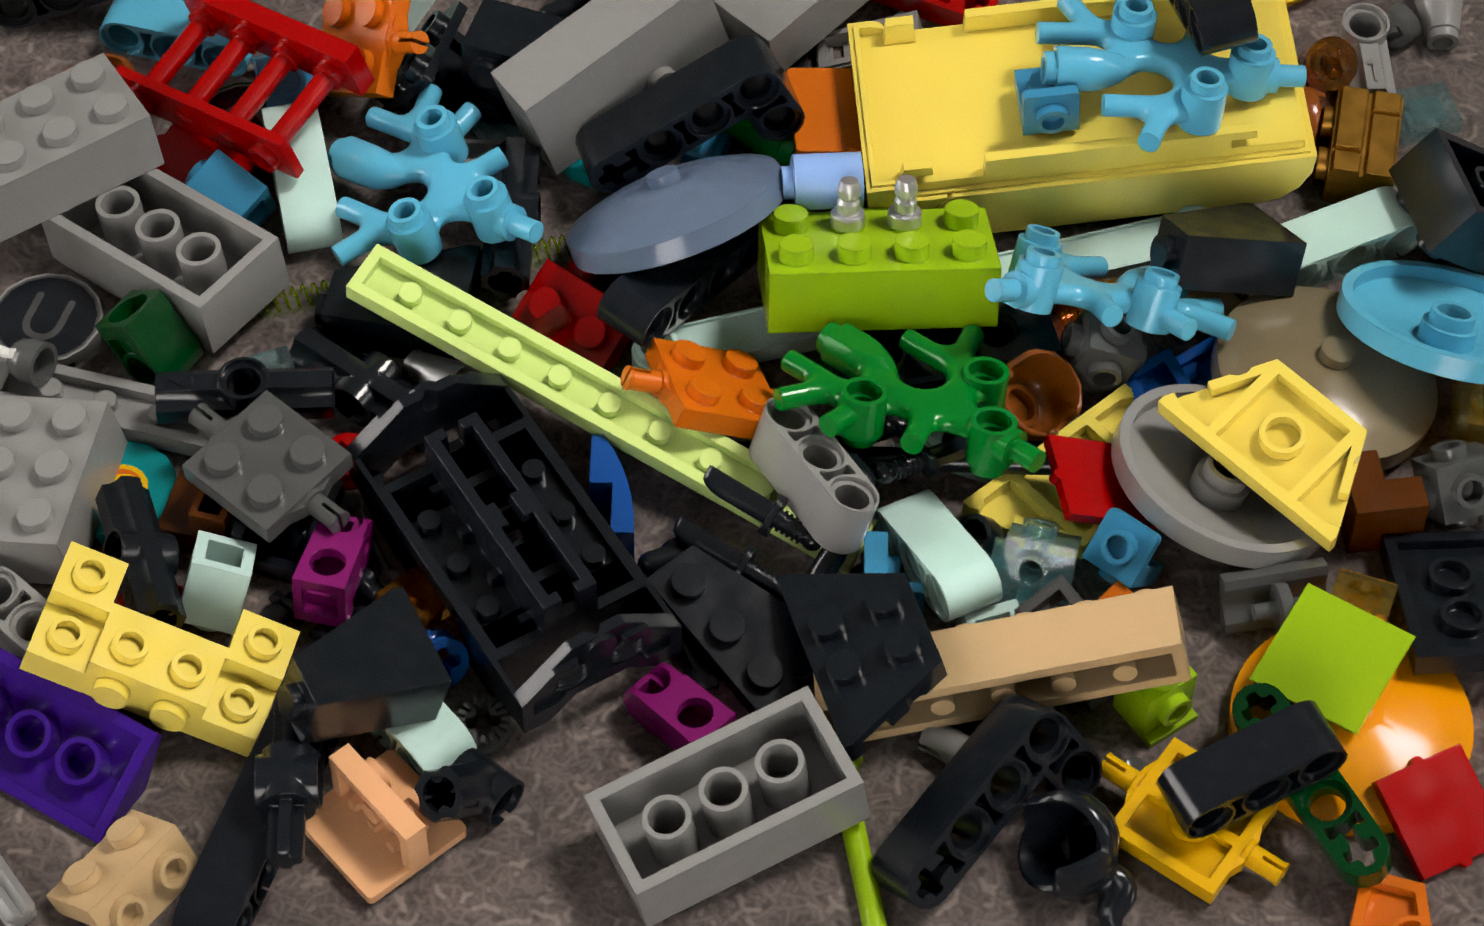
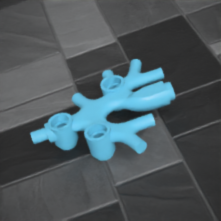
[1035,0,1307,152]
[328,84,544,266]
[985,224,1237,341]

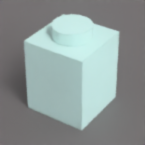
[181,530,257,634]

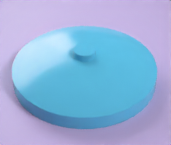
[1336,260,1484,384]

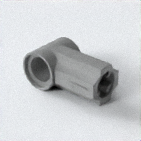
[1333,2,1396,94]

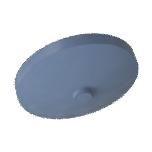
[566,154,784,274]

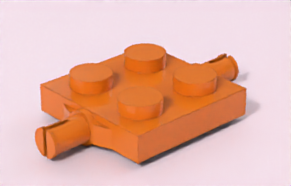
[321,0,429,98]
[621,337,774,440]

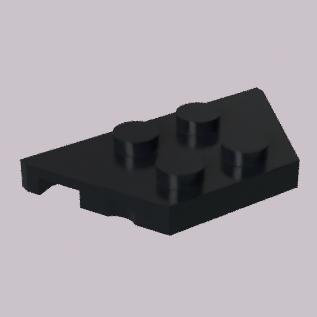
[776,573,947,761]

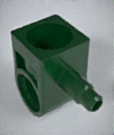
[95,289,204,386]

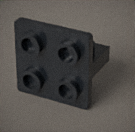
[373,1,468,114]

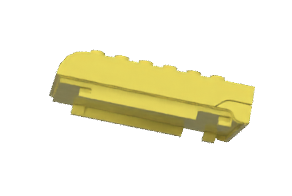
[847,0,1317,233]

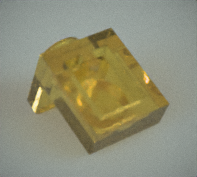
[1331,568,1398,622]

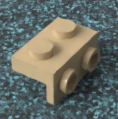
[46,809,199,926]

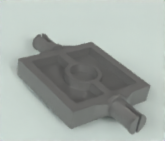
[182,390,353,543]

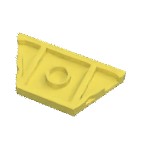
[1157,359,1367,552]
[961,383,1134,560]

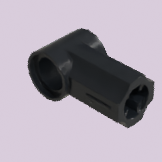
[414,748,525,828]

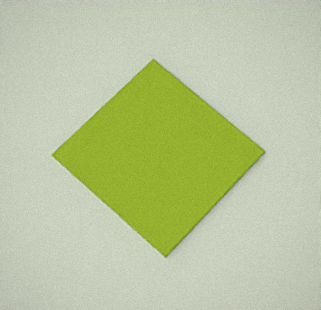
[1249,583,1416,735]

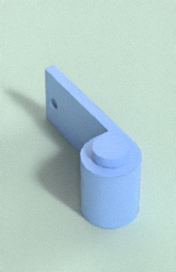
[780,151,864,210]

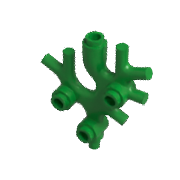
[773,322,1046,479]

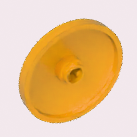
[1227,634,1474,836]

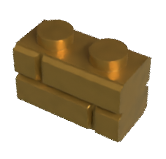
[1314,86,1404,203]

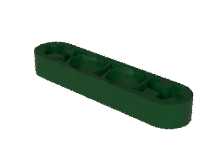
[1232,683,1392,888]

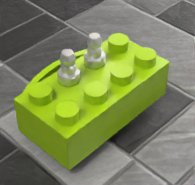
[757,174,1002,333]

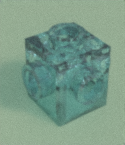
[991,518,1082,606]

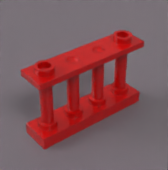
[116,0,375,179]

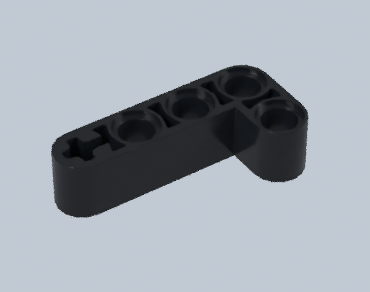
[575,35,805,193]
[872,694,1102,909]

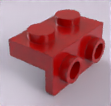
[512,258,630,372]

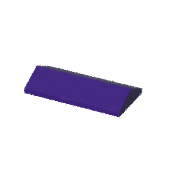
[0,647,162,844]

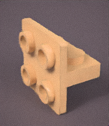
[305,743,467,904]

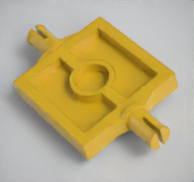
[1101,737,1290,905]

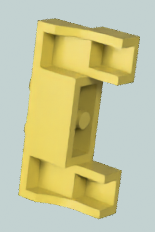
[19,541,300,757]

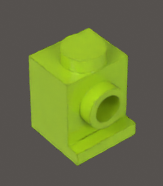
[1113,665,1198,749]

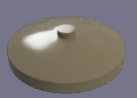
[1210,286,1438,471]

